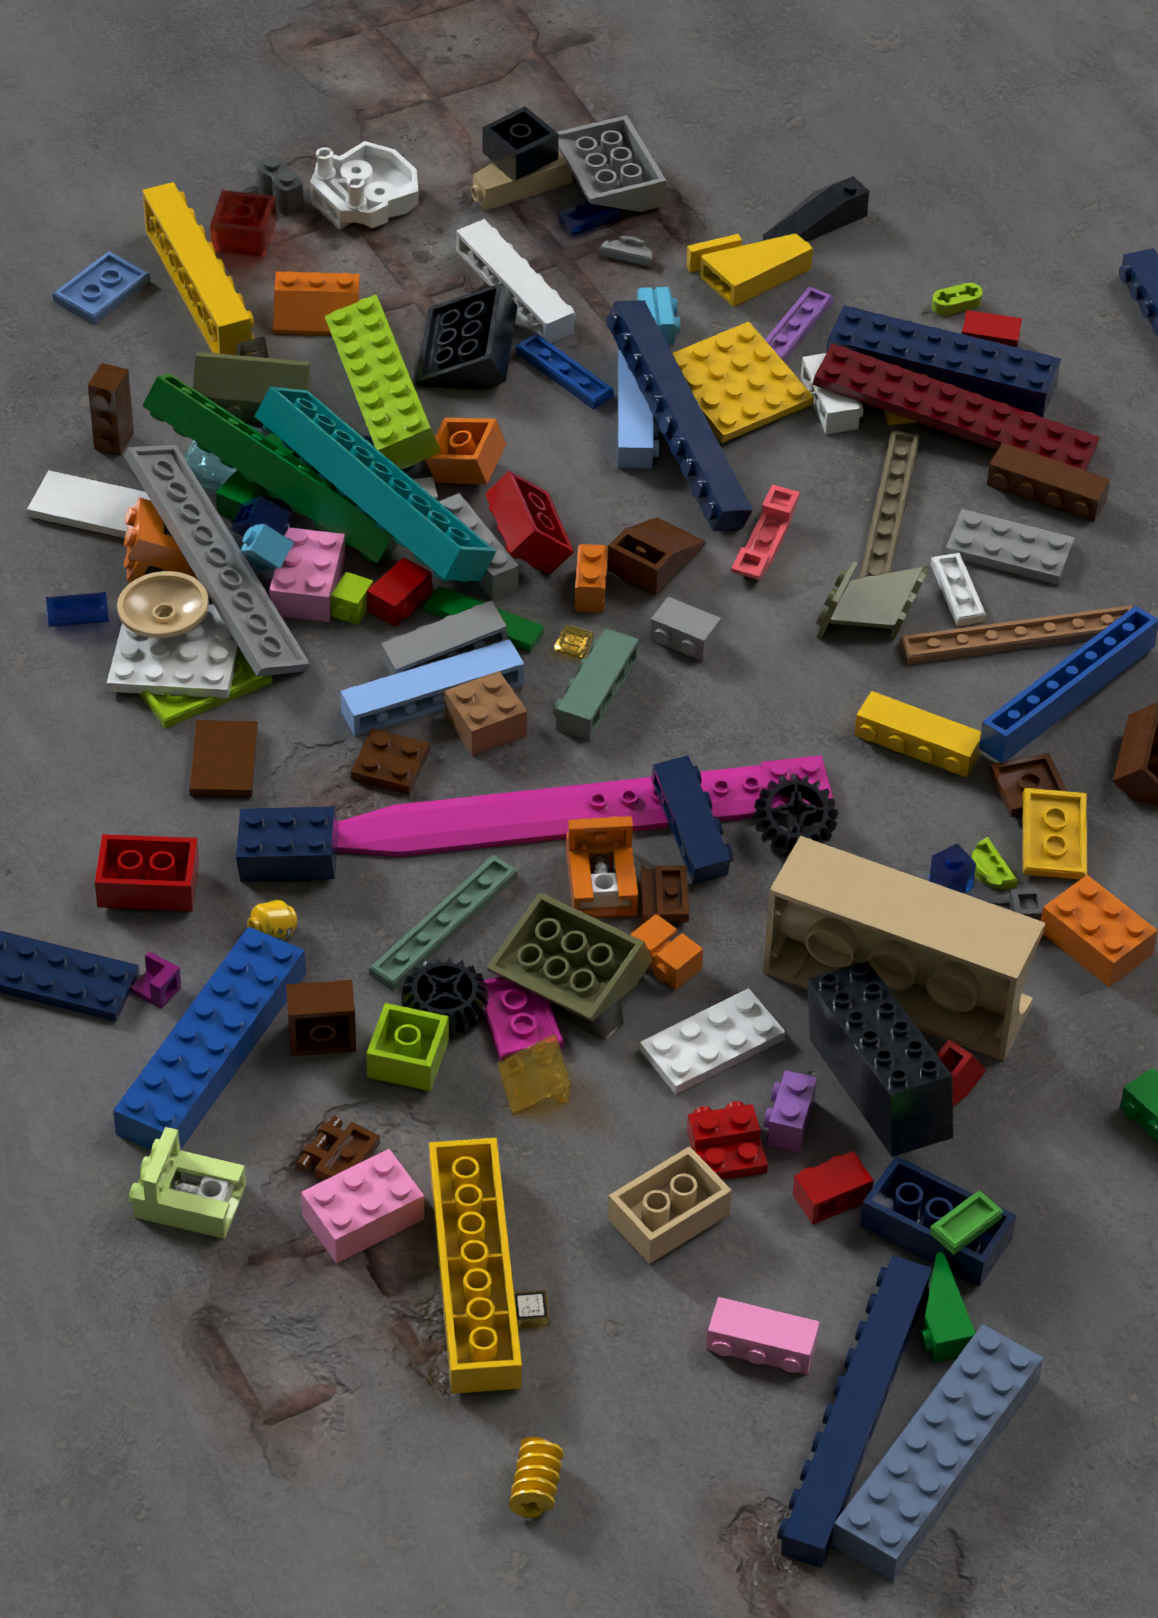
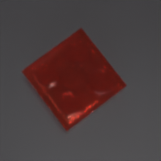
[210,190,277,257]

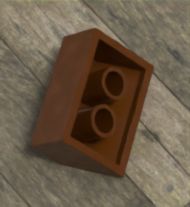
[1113,702,1158,805]

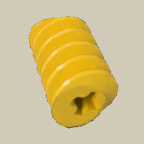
[509,1437,564,1518]

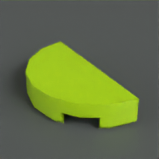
[970,837,1018,890]

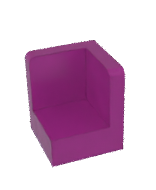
[132,951,181,1009]

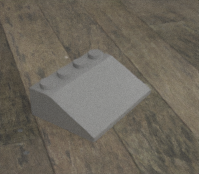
[557,115,666,212]

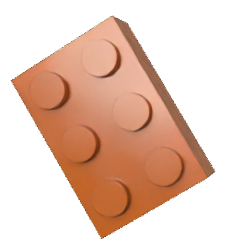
[1041,875,1158,987]

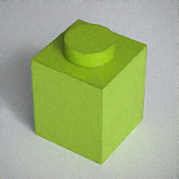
[330,572,373,625]

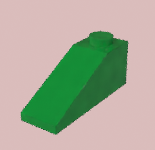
[919,1251,975,1363]

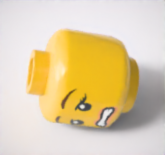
[247,900,297,941]

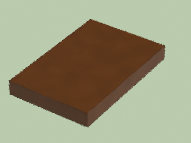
[189,720,258,797]

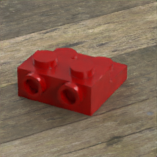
[687,1101,768,1180]

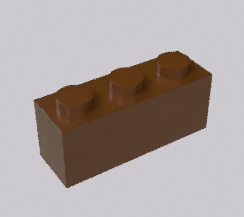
[88,363,134,456]

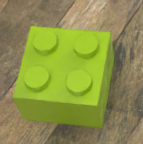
[366,1003,449,1091]

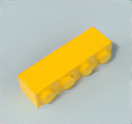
[854,691,982,777]

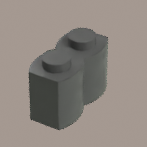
[257,155,304,216]

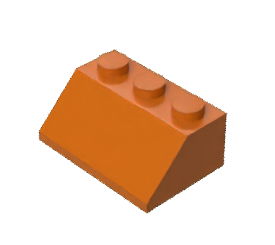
[273,271,361,336]

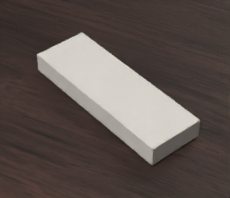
[931,553,986,627]

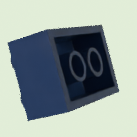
[236,806,339,882]

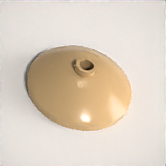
[117,571,209,639]

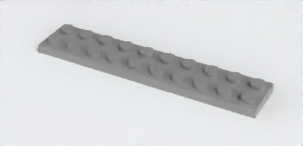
[124,445,310,676]

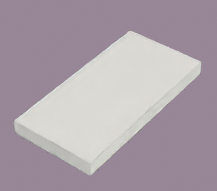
[27,470,150,538]

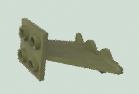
[816,561,929,640]

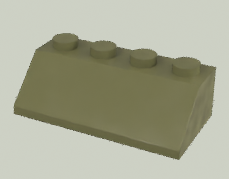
[193,352,312,424]

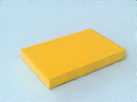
[1023,788,1087,880]

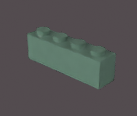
[553,628,639,741]

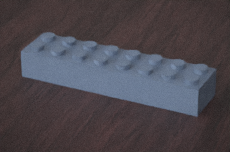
[832,1324,1043,1582]

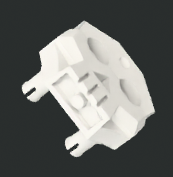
[310,141,419,230]

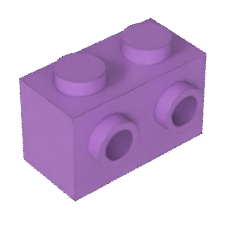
[763,1070,817,1153]

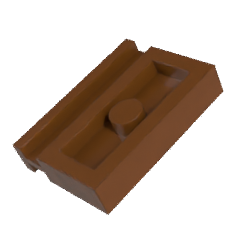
[640,865,689,923]

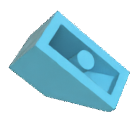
[241,524,294,570]

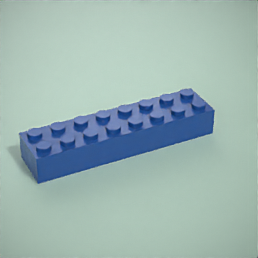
[113,927,306,1150]

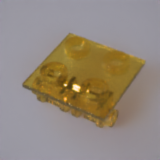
[497,1034,572,1115]

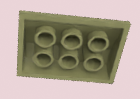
[486,892,653,1022]

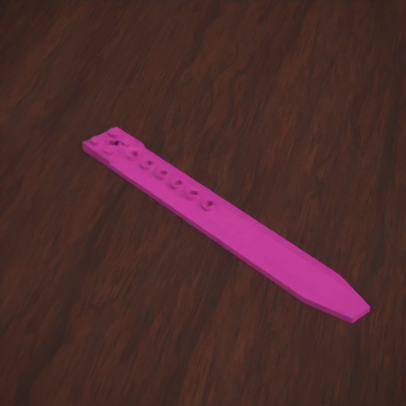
[337,755,833,857]

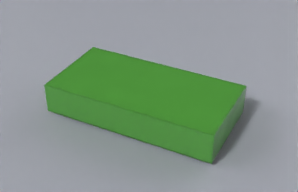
[929,1190,1004,1255]

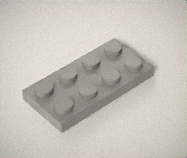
[945,509,1075,585]

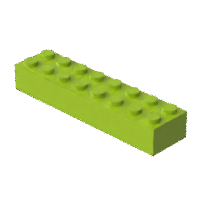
[325,294,441,470]

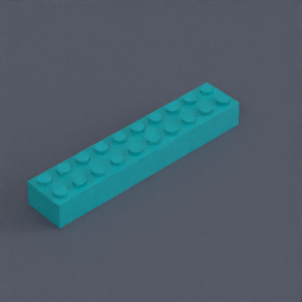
[255,387,497,582]

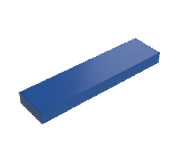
[516,333,614,410]

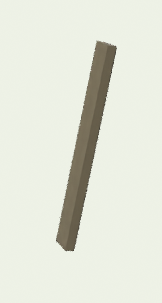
[859,431,920,578]

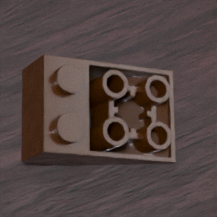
[607,517,706,595]

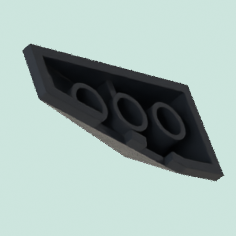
[763,176,869,242]

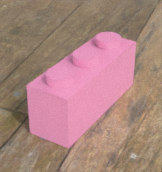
[706,1297,820,1375]

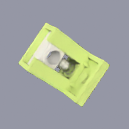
[129,1127,246,1239]

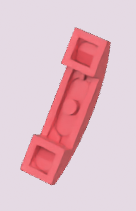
[731,484,800,580]

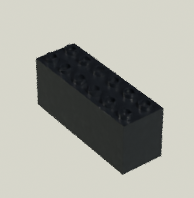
[807,961,953,1157]

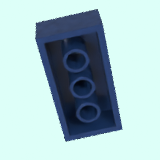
[860,1156,1016,1286]

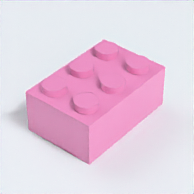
[269,527,346,622]
[301,1149,425,1264]

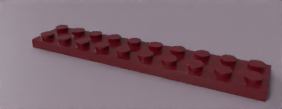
[812,344,1100,471]

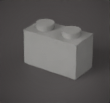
[650,597,721,661]

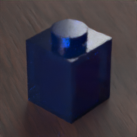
[929,843,976,893]

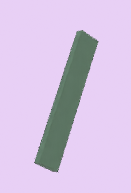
[369,855,518,991]

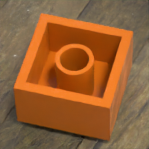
[425,418,506,485]

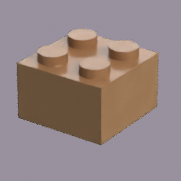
[444,671,527,756]

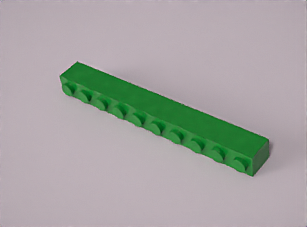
[142,373,397,563]

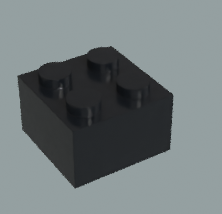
[482,106,559,180]

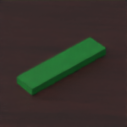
[424,586,544,652]

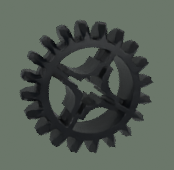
[753,773,838,856]
[401,957,489,1038]

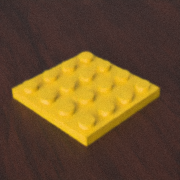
[672,322,814,443]

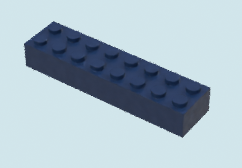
[826,305,1061,417]

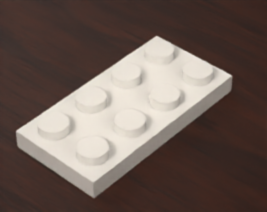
[639,988,785,1095]

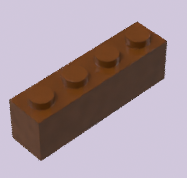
[987,442,1110,522]

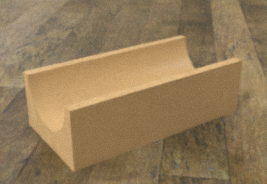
[763,836,1045,1061]

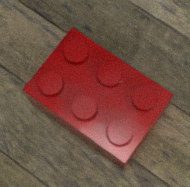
[485,471,574,575]
[94,834,199,911]

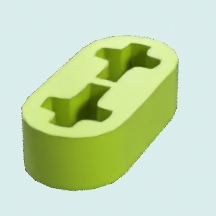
[931,283,983,316]

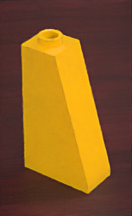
[700,233,813,307]

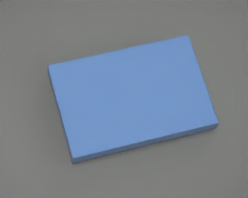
[52,251,150,324]

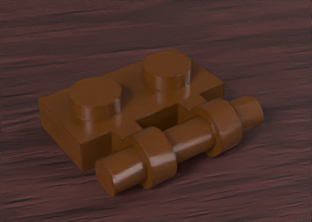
[296,1116,380,1180]

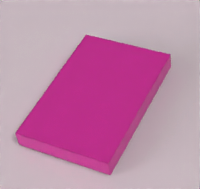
[484,977,564,1063]

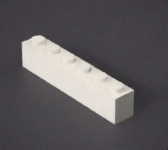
[456,219,576,343]

